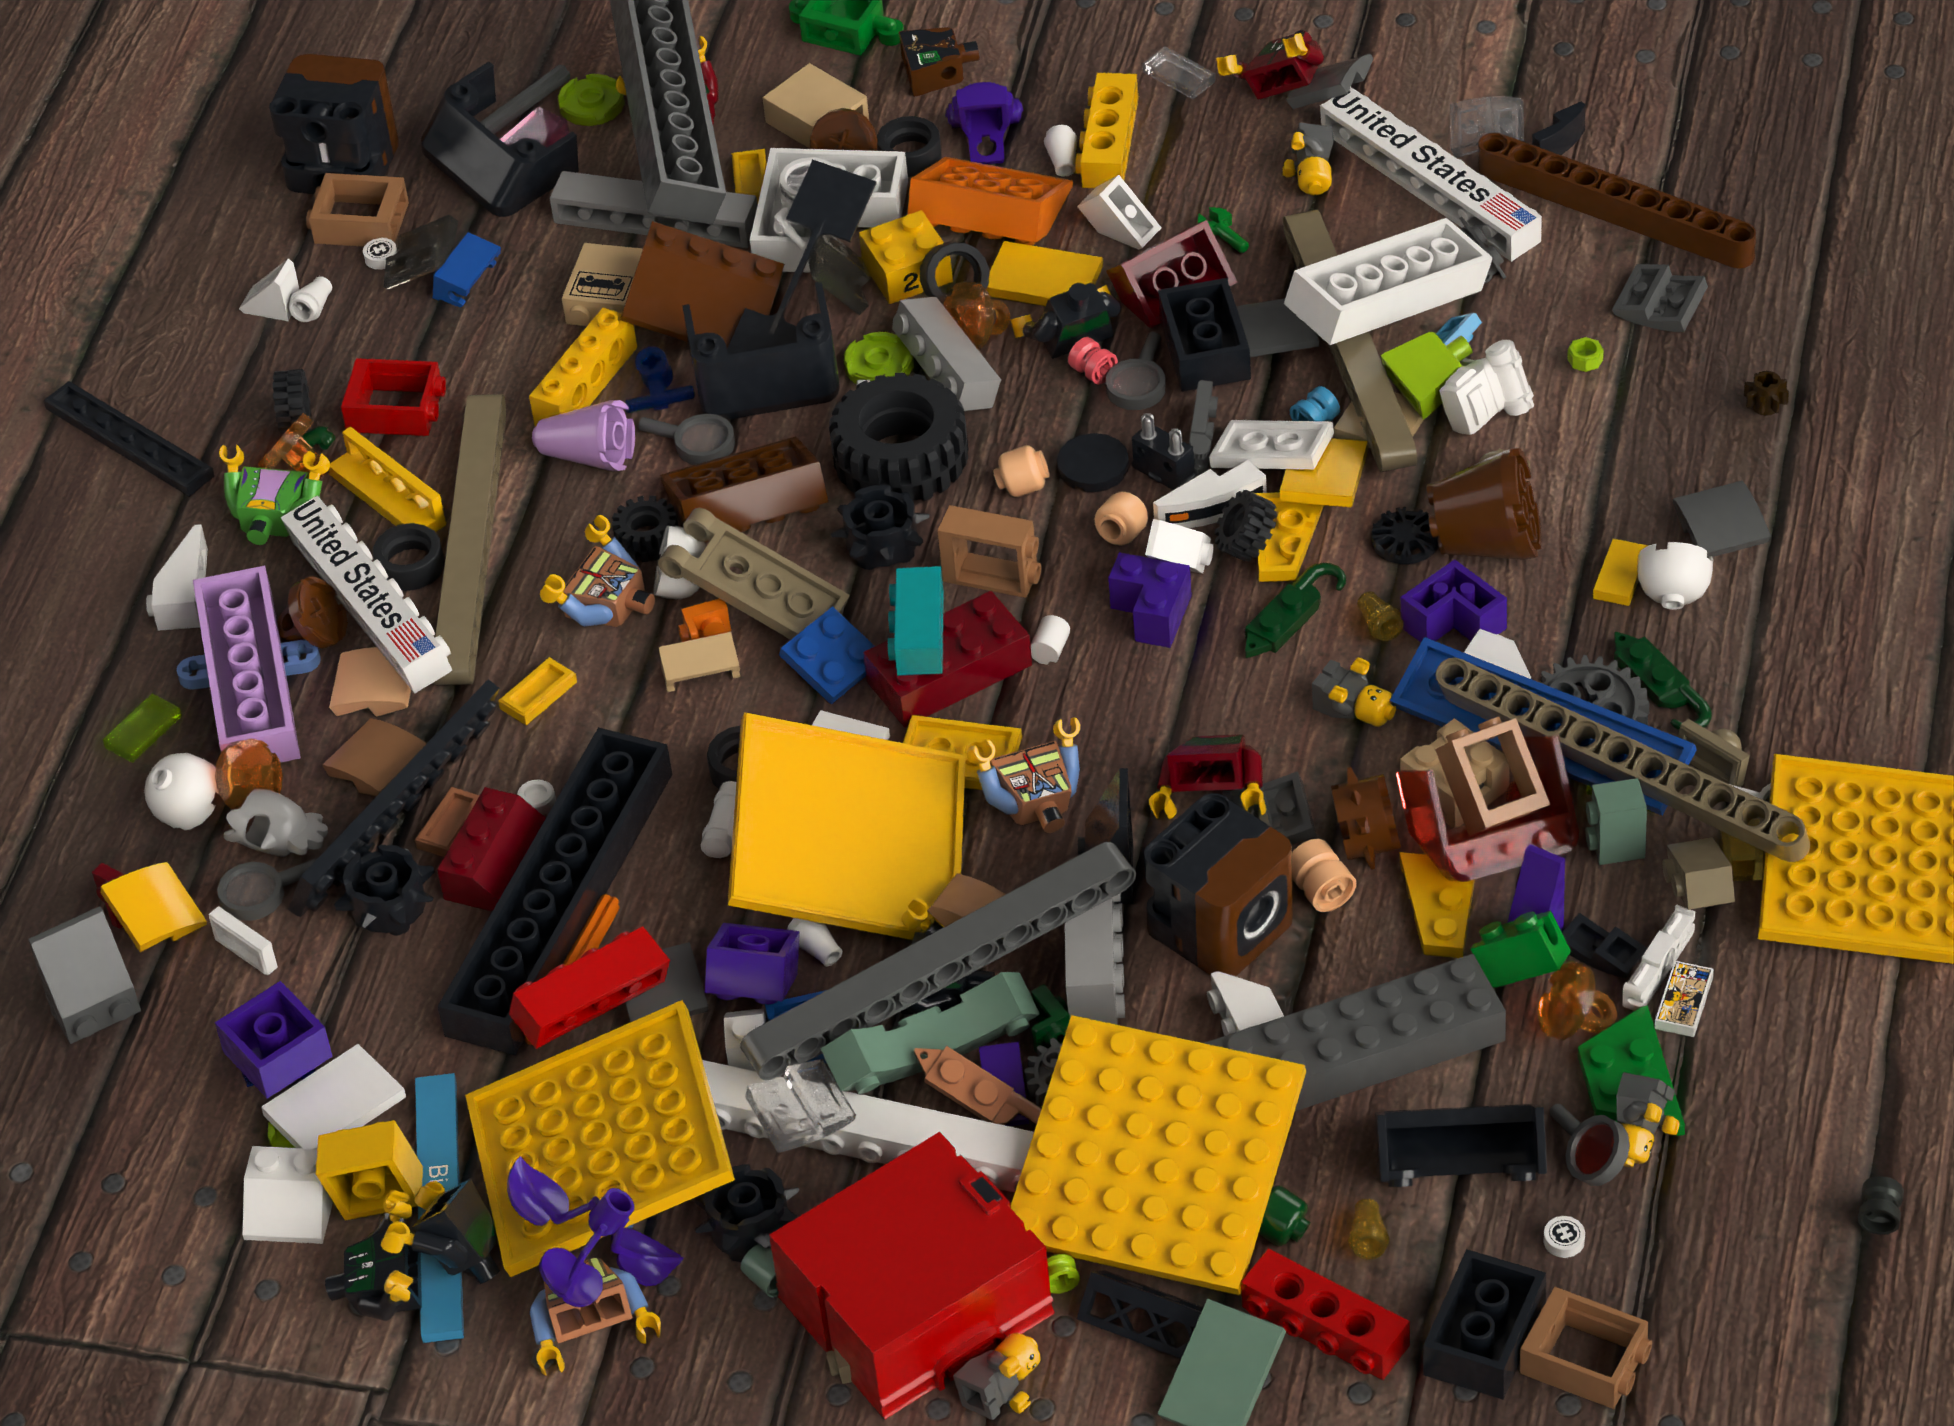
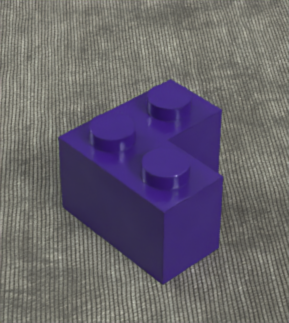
[1108,552,1192,648]
[1400,559,1507,642]

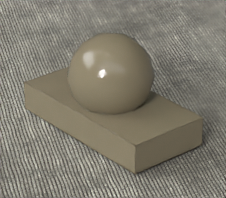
[1678,719,1750,787]

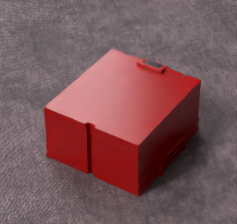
[769,1132,1055,1420]

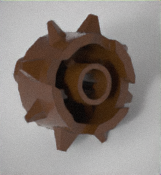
[1331,766,1401,870]

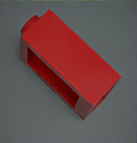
[341,358,446,436]

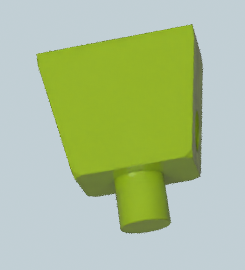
[1381,332,1473,420]

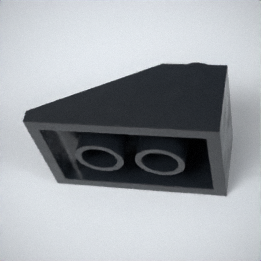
[1078,768,1134,904]

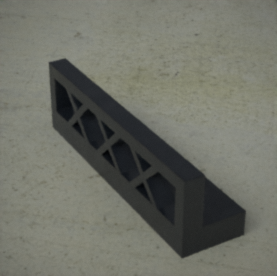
[1076,1270,1204,1358]

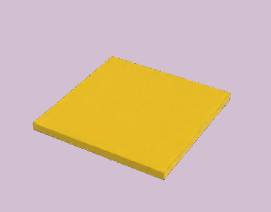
[728,712,966,940]

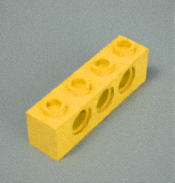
[1075,73,1139,188]
[529,307,637,427]

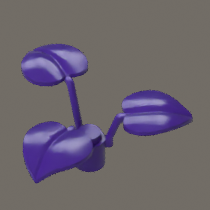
[507,1156,684,1307]

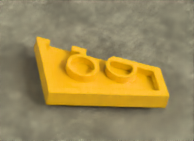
[1255,492,1324,582]
[1399,852,1477,958]

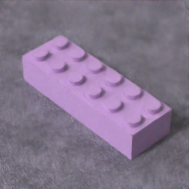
[193,566,301,773]

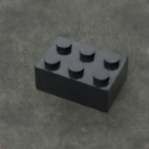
[1158,278,1251,392]
[1423,1249,1546,1400]

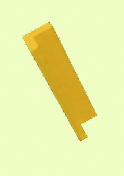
[328,426,446,532]

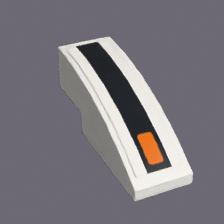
[1153,460,1267,528]

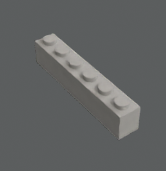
[550,171,758,248]

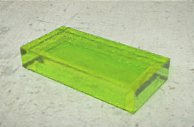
[103,693,182,763]

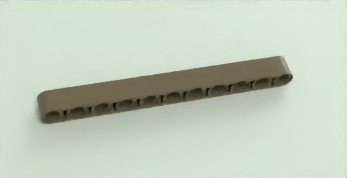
[1283,209,1417,472]
[434,394,506,686]
[1436,658,1810,862]

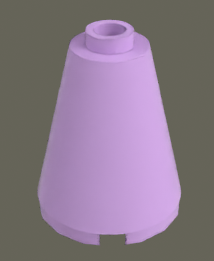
[532,400,635,471]

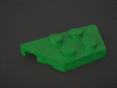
[1578,1005,1685,1136]

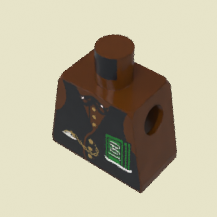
[899,27,980,97]

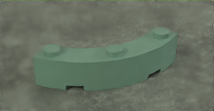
[820,972,1040,1094]

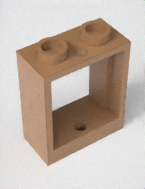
[306,173,409,247]
[937,505,1041,598]
[1435,717,1550,836]
[1520,1287,1652,1409]

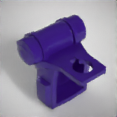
[945,82,1023,164]

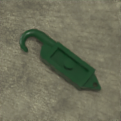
[1245,563,1347,658]
[1614,632,1712,730]

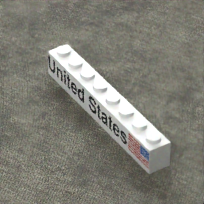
[1320,87,1542,262]
[281,495,453,693]

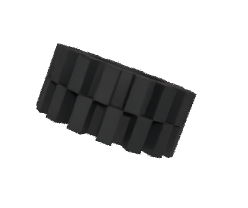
[273,369,311,434]
[1215,490,1277,562]
[612,496,678,562]

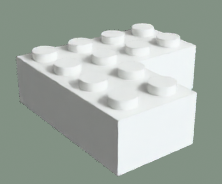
[750,148,908,273]

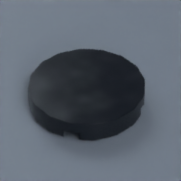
[1057,433,1129,493]

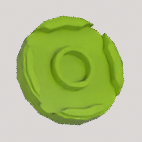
[558,74,625,126]
[844,332,914,384]

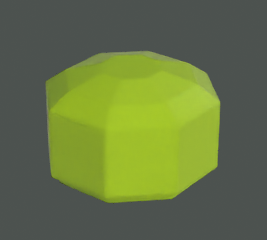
[1568,337,1604,372]

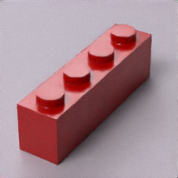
[509,926,670,1049]

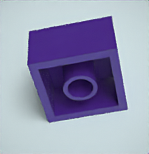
[705,923,800,1004]
[215,981,333,1099]

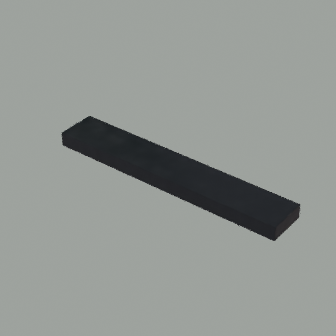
[44,381,215,497]

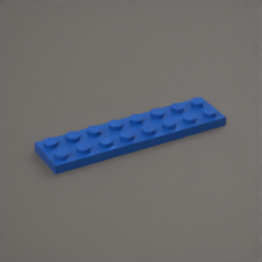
[1390,637,1697,816]

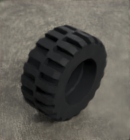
[829,373,969,501]

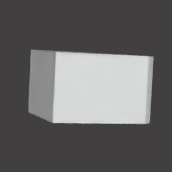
[239,259,300,321]

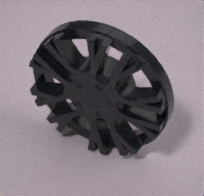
[1371,507,1439,564]

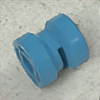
[1290,386,1340,421]

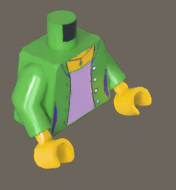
[219,444,330,545]

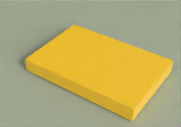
[984,241,1103,306]
[1280,438,1368,508]
[903,715,1022,790]

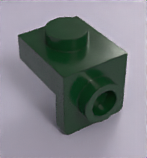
[1031,984,1070,1053]

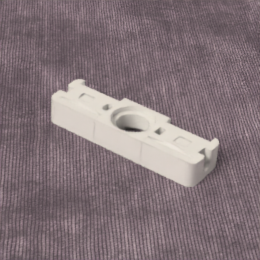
[1622,905,1695,1011]

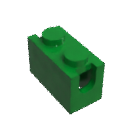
[1470,911,1571,988]

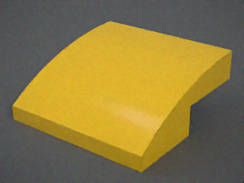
[101,862,207,952]

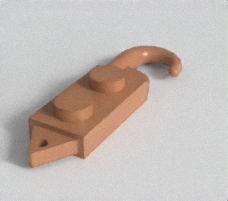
[914,1046,1041,1125]

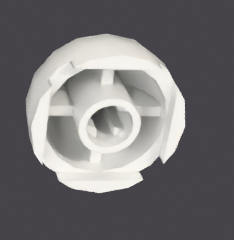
[654,526,706,599]
[1637,542,1713,610]
[144,753,221,830]

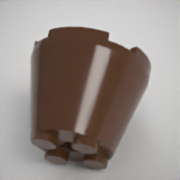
[1427,448,1541,560]

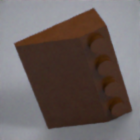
[620,221,785,348]
[660,436,829,542]

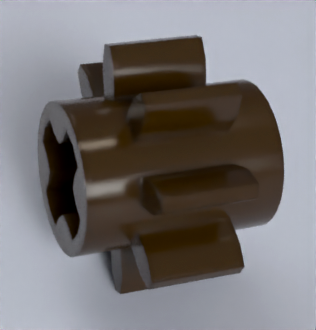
[1744,371,1789,416]

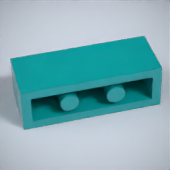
[888,566,944,676]

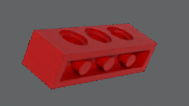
[1241,1248,1410,1380]

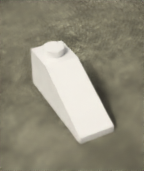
[146,524,208,631]

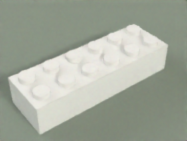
[1284,218,1493,345]

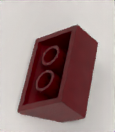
[1106,220,1238,328]
[437,787,546,911]

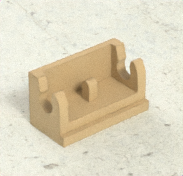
[658,632,740,692]

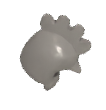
[224,788,328,857]

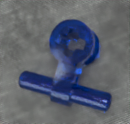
[624,347,695,413]

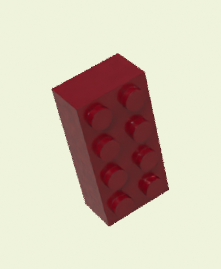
[863,591,1032,728]

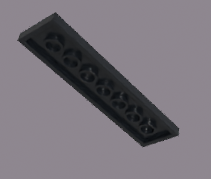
[288,679,500,917]

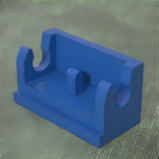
[433,232,501,307]

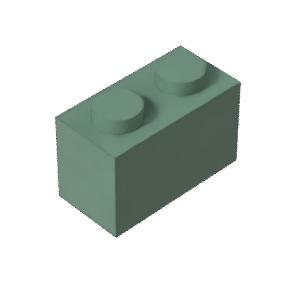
[1585,778,1647,865]

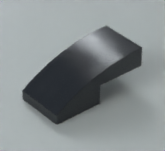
[1532,101,1585,155]
[1562,913,1648,978]

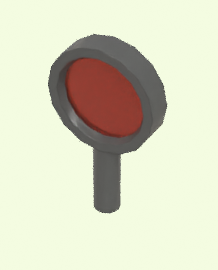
[1549,1104,1630,1186]

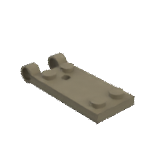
[658,508,850,639]

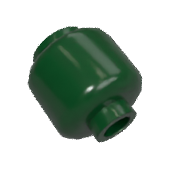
[1258,1185,1311,1246]

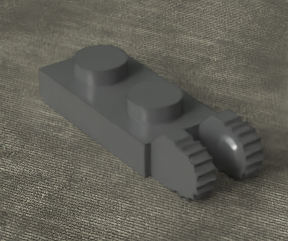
[1189,380,1218,475]

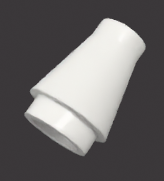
[1044,125,1077,177]
[289,277,332,322]
[787,918,843,967]

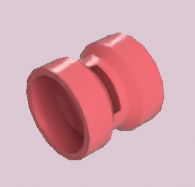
[1068,337,1118,385]

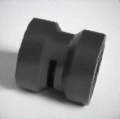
[1858,1176,1904,1235]

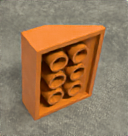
[907,157,1073,245]

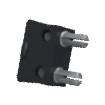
[1131,413,1198,490]

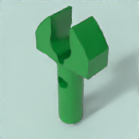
[1198,207,1249,253]

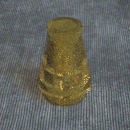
[1357,592,1404,641]
[1348,1199,1390,1260]

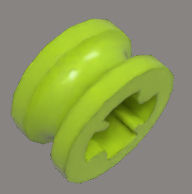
[1047,1254,1080,1294]

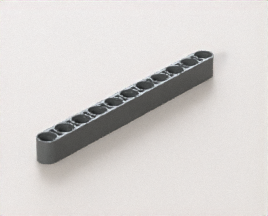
[740,842,1136,1081]

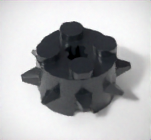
[831,485,930,570]
[334,845,435,936]
[694,1164,799,1262]

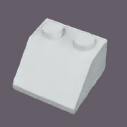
[243,1146,333,1244]

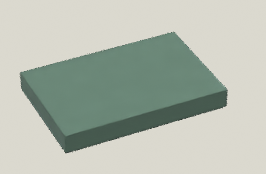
[1158,1299,1286,1426]

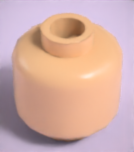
[993,445,1049,497]
[1094,492,1148,546]

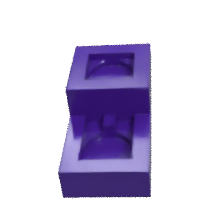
[979,1042,1029,1126]

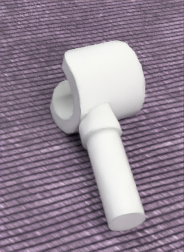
[773,208,807,251]

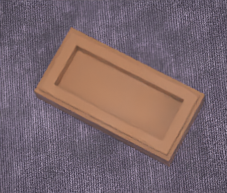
[415,787,480,857]

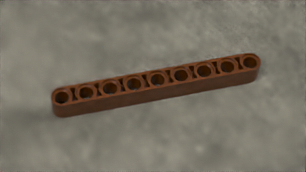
[1478,133,1756,269]

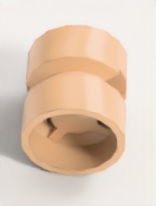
[1292,838,1356,912]

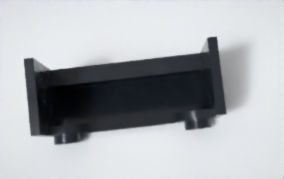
[421,62,579,217]
[682,281,840,420]
[1375,1104,1547,1187]

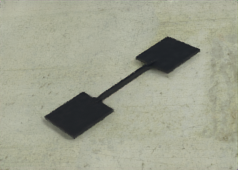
[727,159,877,354]

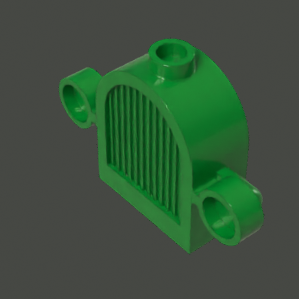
[789,0,904,56]

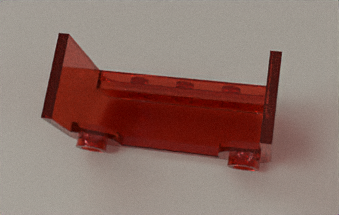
[1396,735,1579,882]

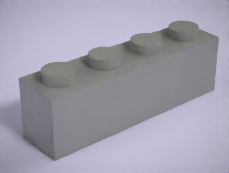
[892,297,1001,411]

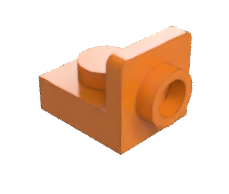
[678,598,731,642]

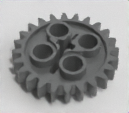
[1540,655,1650,725]

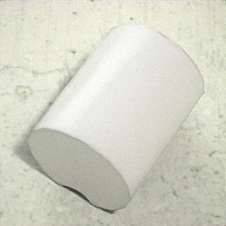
[1030,615,1070,665]

